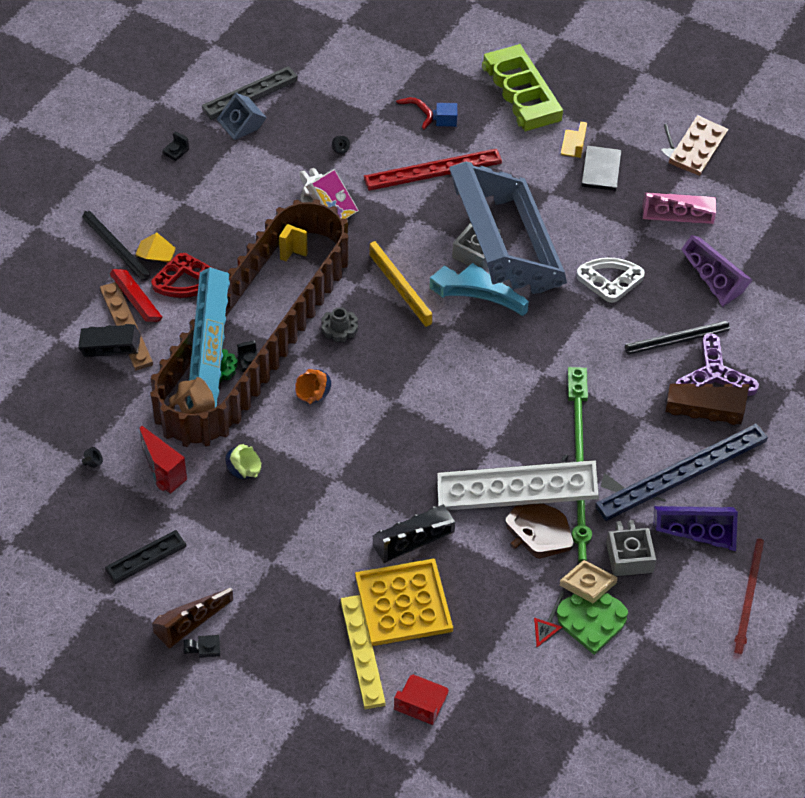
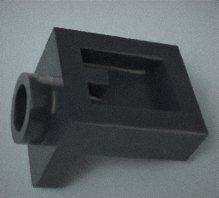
[162,131,189,161]
[237,341,258,372]

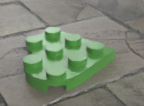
[557,594,628,655]

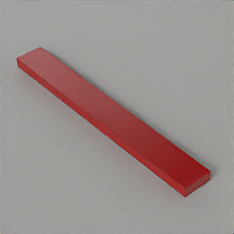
[364,148,502,191]

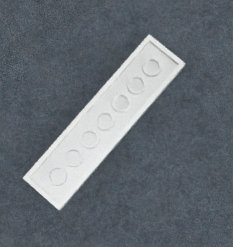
[437,460,599,510]

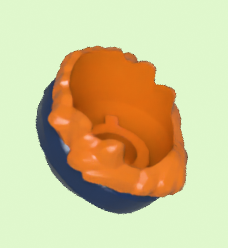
[295,369,331,404]

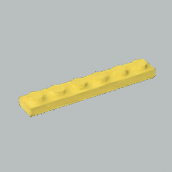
[340,595,385,709]

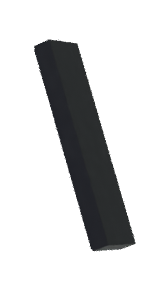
[105,530,187,584]

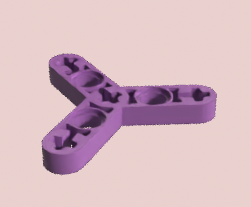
[676,333,759,396]

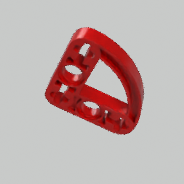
[151,253,212,298]

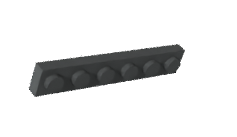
[202,66,298,120]

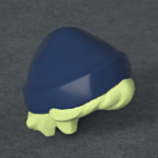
[225,444,262,479]

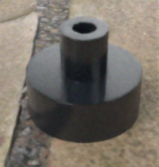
[332,136,350,153]
[82,447,103,468]

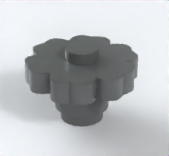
[321,307,358,342]

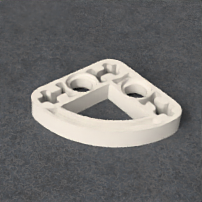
[576,258,645,303]

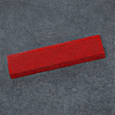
[110,269,163,322]

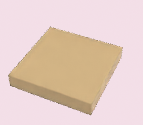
[560,560,617,603]

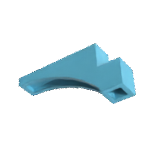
[430,263,529,316]

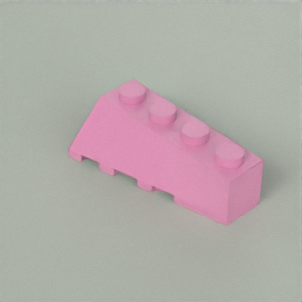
[643,193,716,224]

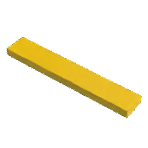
[369,241,432,327]

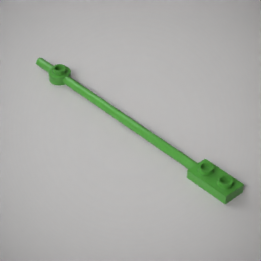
[568,367,592,562]

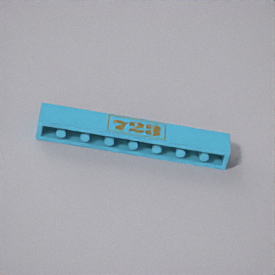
[187,267,230,409]

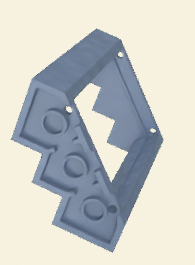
[449,161,567,294]

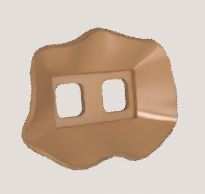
[168,377,215,414]

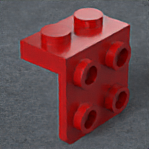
[394,674,449,725]

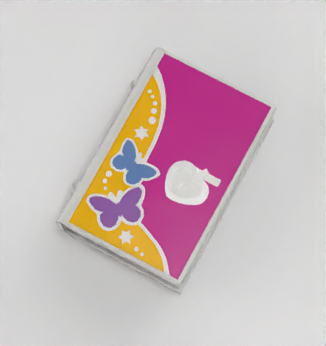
[306,169,359,219]

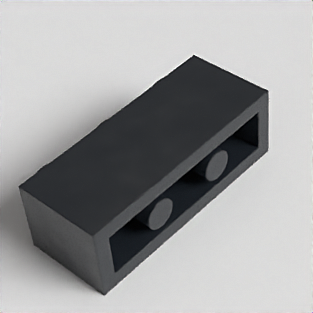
[78,324,141,357]

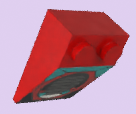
[139,426,187,494]

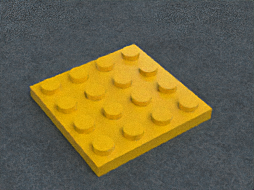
[355,559,453,646]

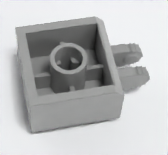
[452,223,503,270]
[606,520,656,576]

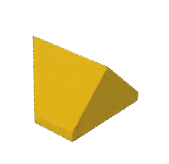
[135,233,176,263]

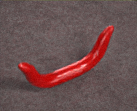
[396,97,433,130]

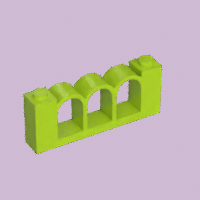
[482,44,563,132]

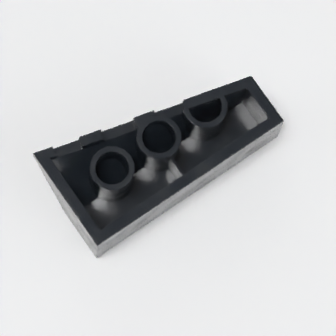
[373,504,455,563]

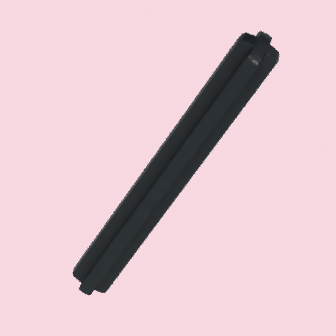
[82,211,150,280]
[624,321,730,354]

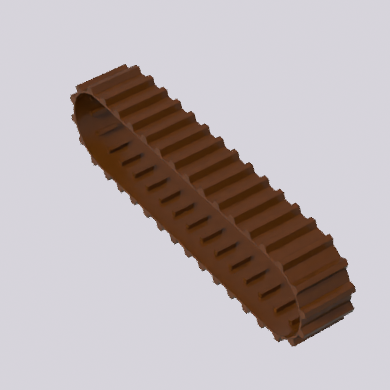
[150,199,349,447]

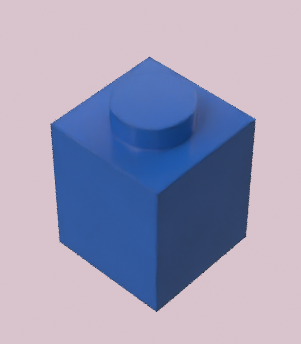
[433,103,457,127]

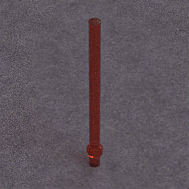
[734,538,764,654]

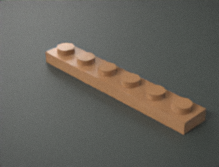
[100,282,153,371]

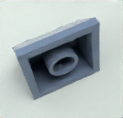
[216,93,267,140]

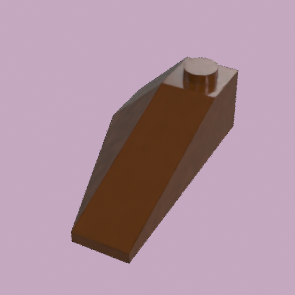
[152,588,233,649]

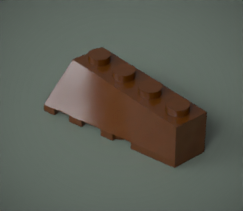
[665,384,749,425]

